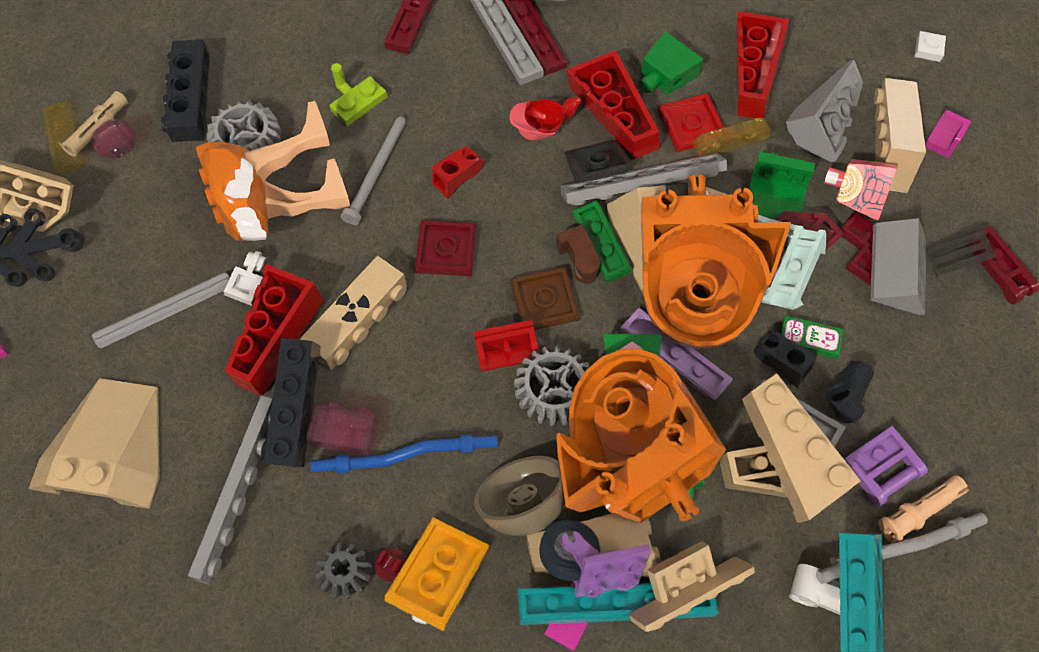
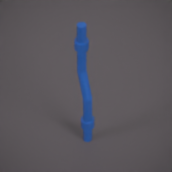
[310,434,498,474]

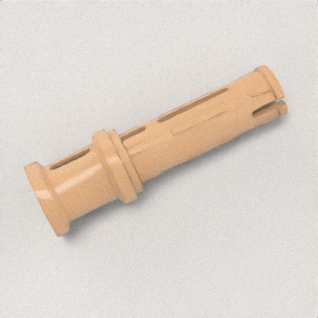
[878,475,968,543]

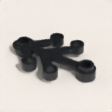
[0,208,84,287]

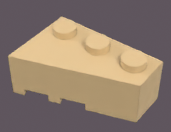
[719,446,788,498]

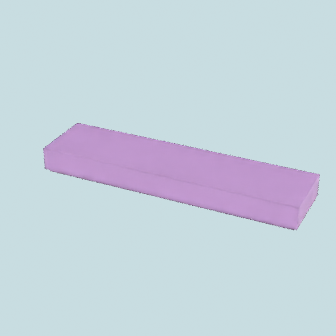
[620,308,733,403]

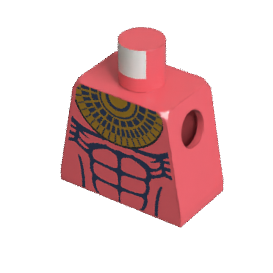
[824,159,898,220]

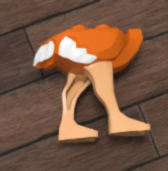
[196,101,350,241]

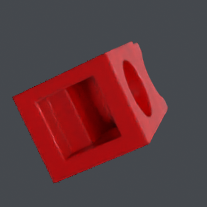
[432,146,484,199]

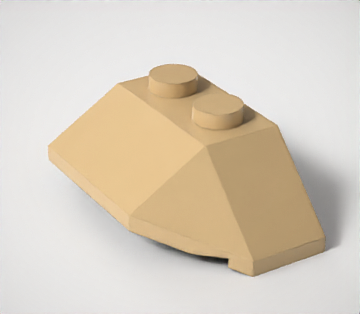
[0,160,74,232]

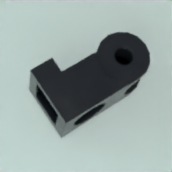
[754,331,817,388]

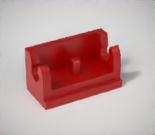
[474,320,538,372]

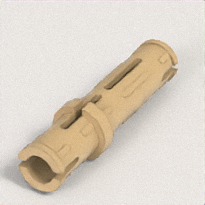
[61,91,128,157]

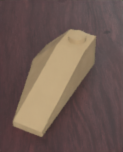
[607,186,667,293]

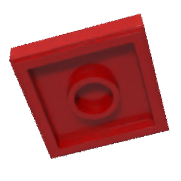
[658,93,728,153]

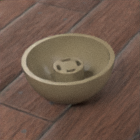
[474,456,565,536]

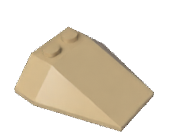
[29,378,160,509]

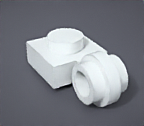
[224,251,266,306]

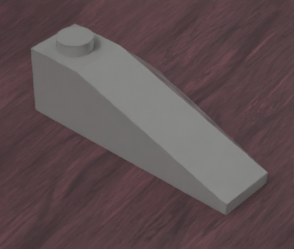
[786,60,863,162]

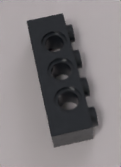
[161,40,210,142]
[263,338,321,467]

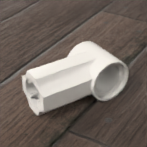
[789,564,840,615]

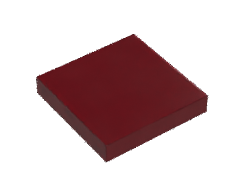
[414,220,477,277]

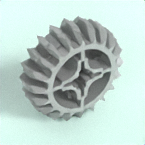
[206,100,281,151]
[514,345,590,427]

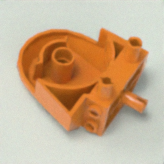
[641,175,791,349]
[556,348,726,523]

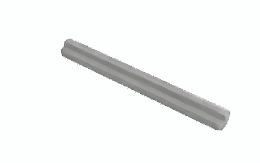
[92,272,230,348]

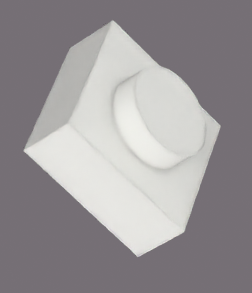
[914,31,946,62]

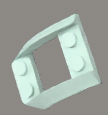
[754,215,826,310]

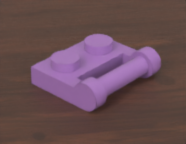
[844,426,928,507]

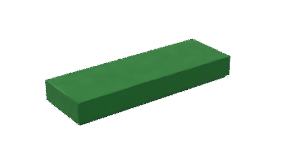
[572,200,633,283]

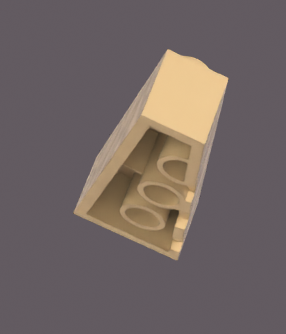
[873,78,926,193]
[742,373,860,523]

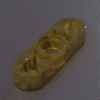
[694,118,771,157]

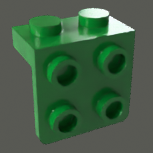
[749,152,815,220]

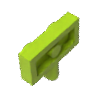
[329,63,388,126]

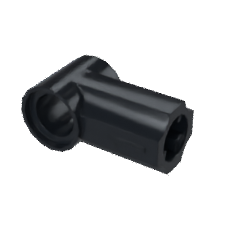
[826,361,874,424]

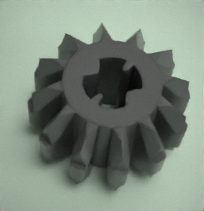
[315,543,372,600]

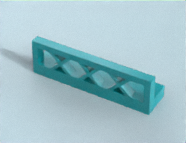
[839,533,884,652]

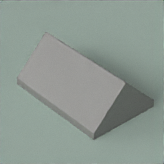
[870,218,926,315]

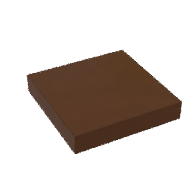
[510,267,580,330]

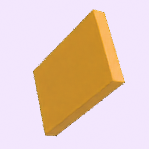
[385,517,490,631]

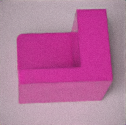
[925,110,971,158]

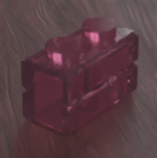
[306,402,379,456]

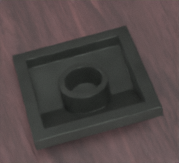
[565,139,633,182]

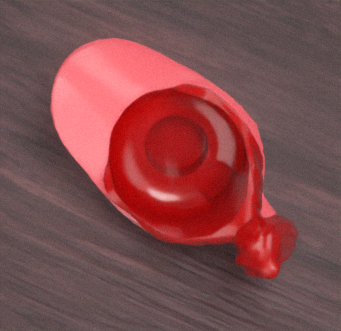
[509,97,581,141]

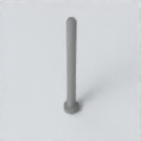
[341,116,406,226]

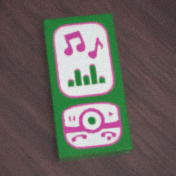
[780,315,844,359]

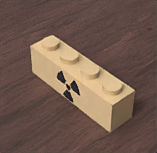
[299,256,407,370]

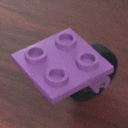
[539,520,651,598]

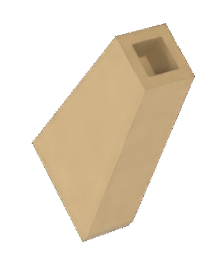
[527,513,661,578]

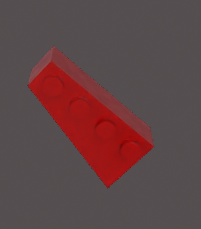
[735,11,789,120]
[567,50,659,159]
[225,264,324,396]

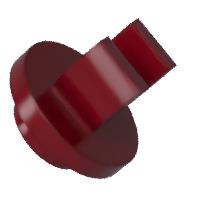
[374,548,406,582]

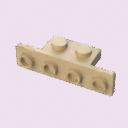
[629,542,755,632]

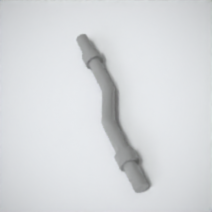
[816,512,988,584]

